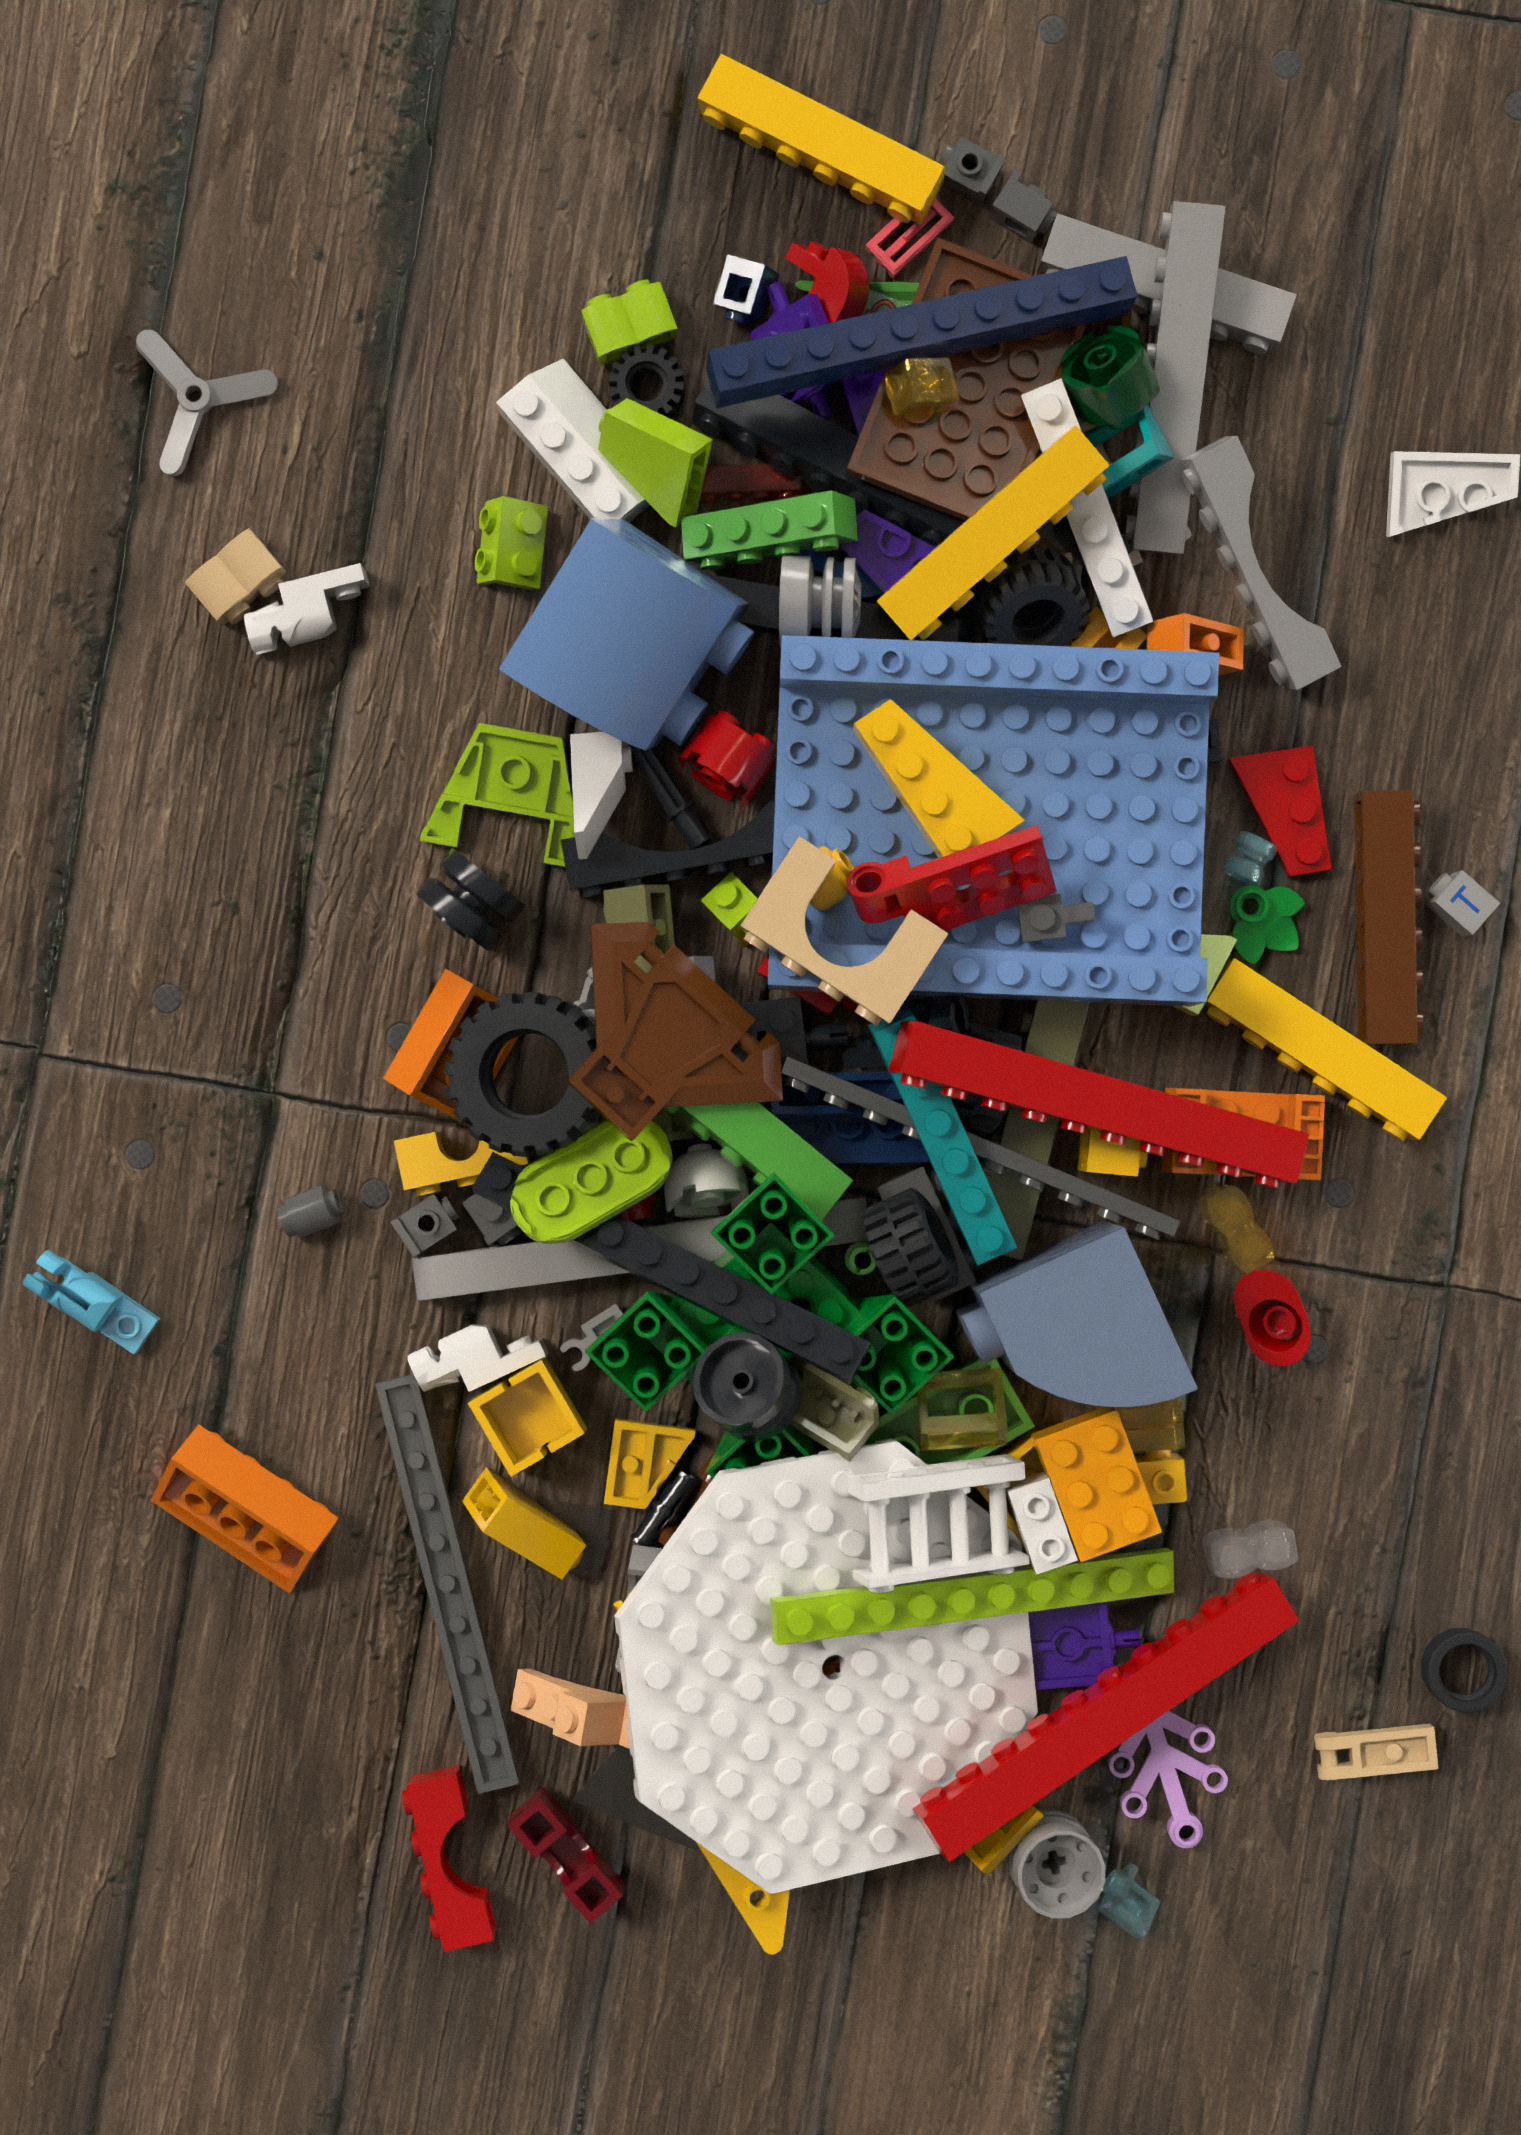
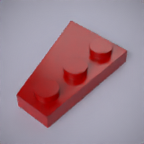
[1227,746,1332,877]

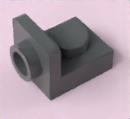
[462,1194,522,1247]

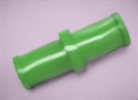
[844,1241,877,1275]

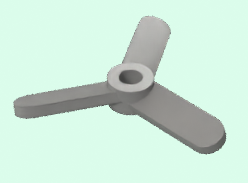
[136,330,278,477]

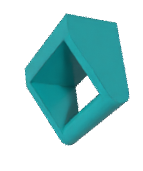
[1084,404,1175,499]

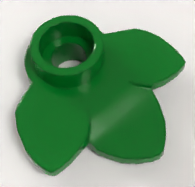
[1229,885,1305,964]

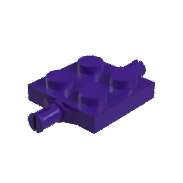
[750,282,834,420]
[1028,1602,1141,1690]

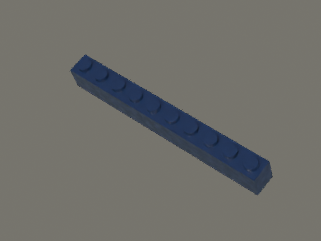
[706,256,1138,409]

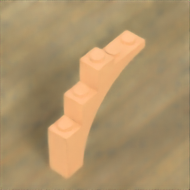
[511,1669,629,1748]

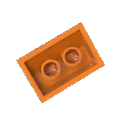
[383,968,519,1124]

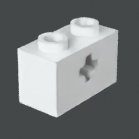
[1006,1472,1077,1575]

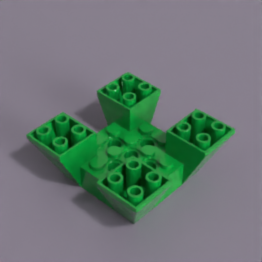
[585,1172,955,1478]

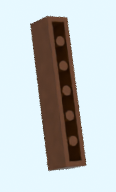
[1354,790,1424,1045]

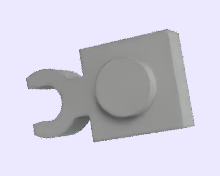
[560,1303,624,1371]

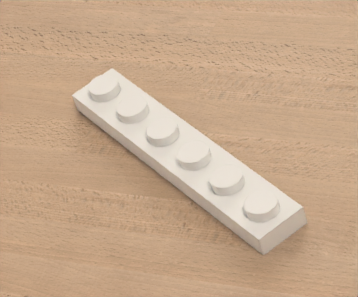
[1021,378,1153,637]

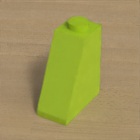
[598,398,713,528]

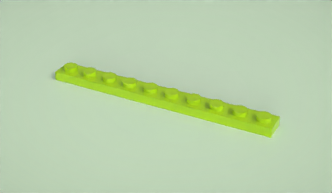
[770,1548,1175,1645]

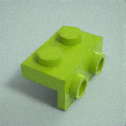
[474,496,548,591]

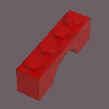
[402,1765,497,1952]

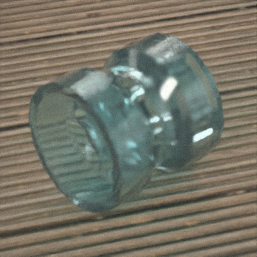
[1221,831,1278,887]

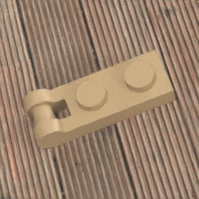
[1314,1724,1438,1780]

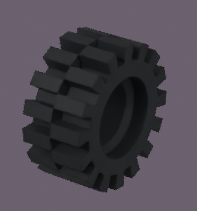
[608,344,685,417]

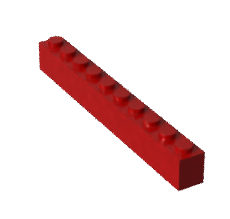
[888,1021,1309,1189]
[912,1572,1299,1862]

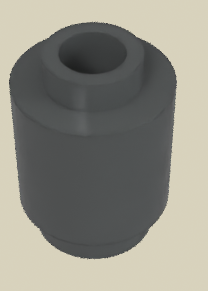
[277,1184,344,1238]

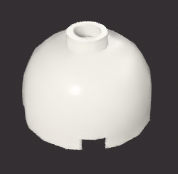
[664,1144,750,1218]

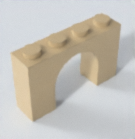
[740,836,948,1026]

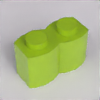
[581,280,678,365]

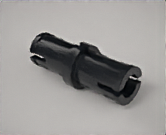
[630,1467,701,1547]

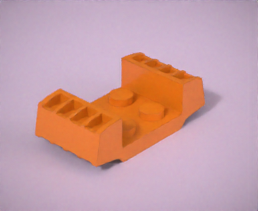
[1161,1088,1325,1180]

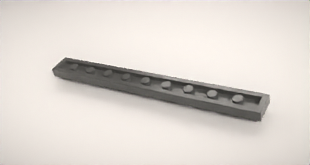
[781,1056,1180,1240]
[375,1373,520,1794]

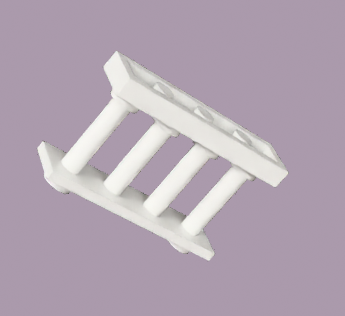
[847,1454,1030,1593]

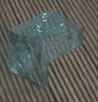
[1098,1863,1161,1940]

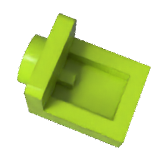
[701,872,758,947]

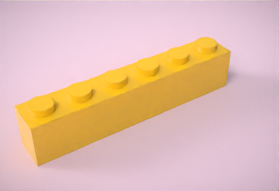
[697,54,945,225]
[877,425,1110,640]
[1204,958,1447,1142]

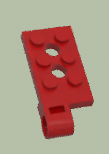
[846,825,1057,930]

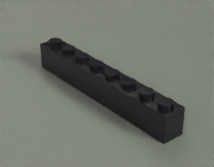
[692,380,965,547]

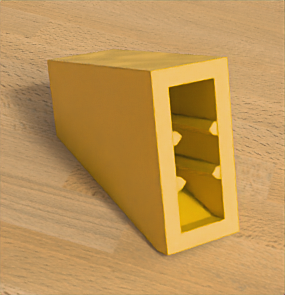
[462,1467,587,1580]

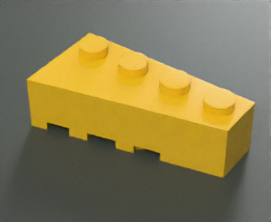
[853,699,1025,859]

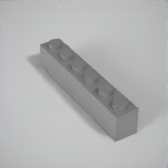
[1037,213,1297,354]

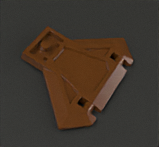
[566,922,783,1141]

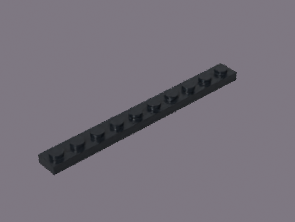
[472,1152,871,1385]

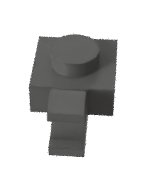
[1017,894,1095,943]

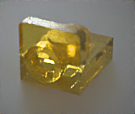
[885,358,959,415]

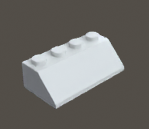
[496,359,650,523]

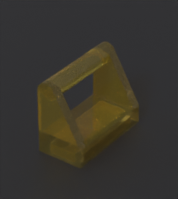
[916,1368,1008,1451]

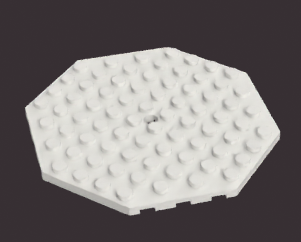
[614,1438,1038,1894]

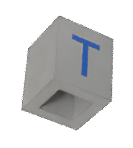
[1425,870,1500,937]

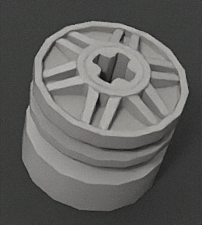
[779,556,861,647]
[1004,1808,1105,1918]

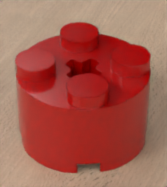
[678,710,776,806]

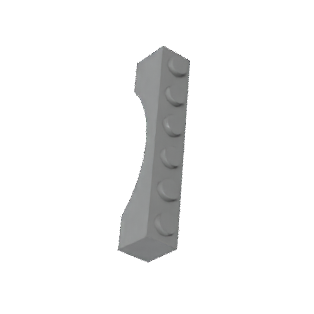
[1181,436,1342,690]

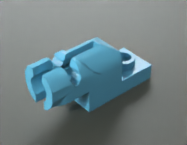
[23,1250,161,1355]

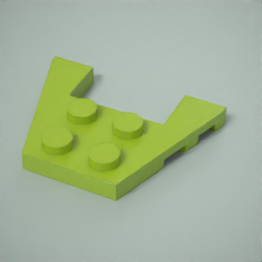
[420,723,575,867]

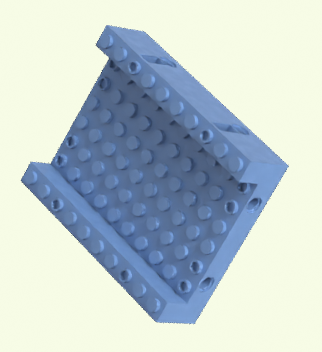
[768,635,1219,1007]

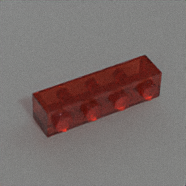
[700,464,801,502]

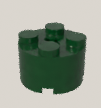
[1060,326,1160,430]

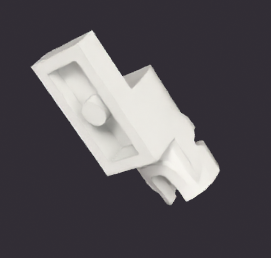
[244,563,370,655]
[407,1325,549,1392]

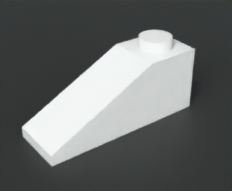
[570,732,633,859]

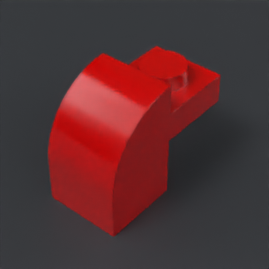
[785,241,869,323]

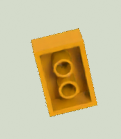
[1031,1407,1162,1562]

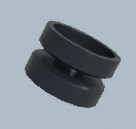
[416,848,526,952]
[693,1332,803,1442]

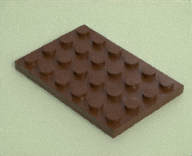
[845,237,1086,521]

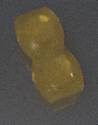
[1199,1184,1274,1274]

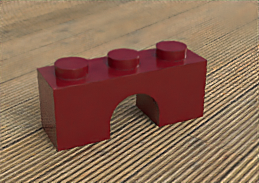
[507,1786,625,1924]

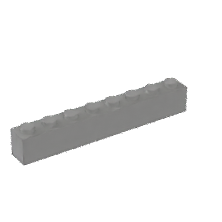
[1124,201,1225,555]

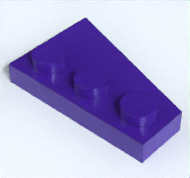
[839,509,947,618]

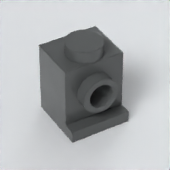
[938,137,1006,207]
[989,169,1057,244]
[390,1193,461,1257]

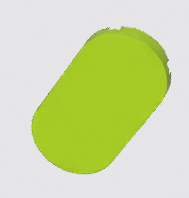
[510,1120,673,1245]

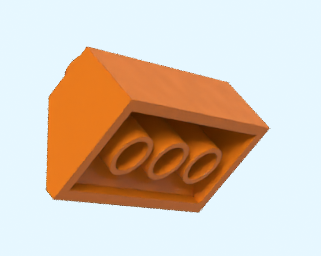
[150,1424,339,1594]

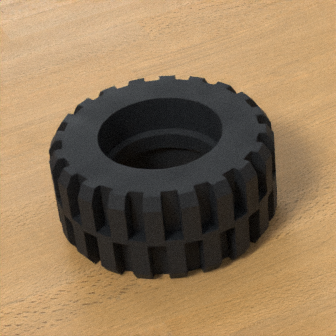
[444,992,603,1157]

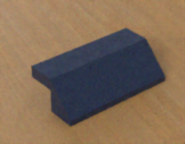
[764,1072,931,1168]

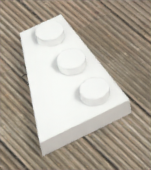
[1386,451,1520,537]

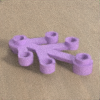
[1107,1711,1228,1848]

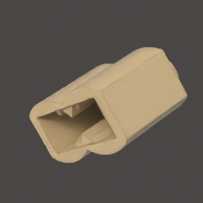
[185,528,286,625]

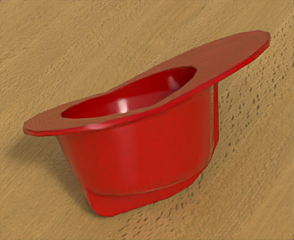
[1233,1269,1311,1366]

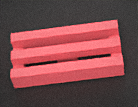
[865,198,955,279]

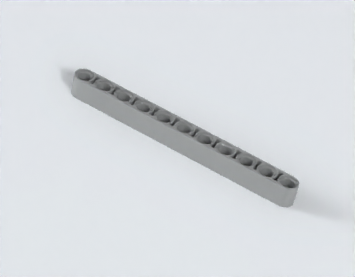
[411,1197,867,1300]

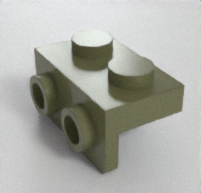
[789,1363,880,1462]

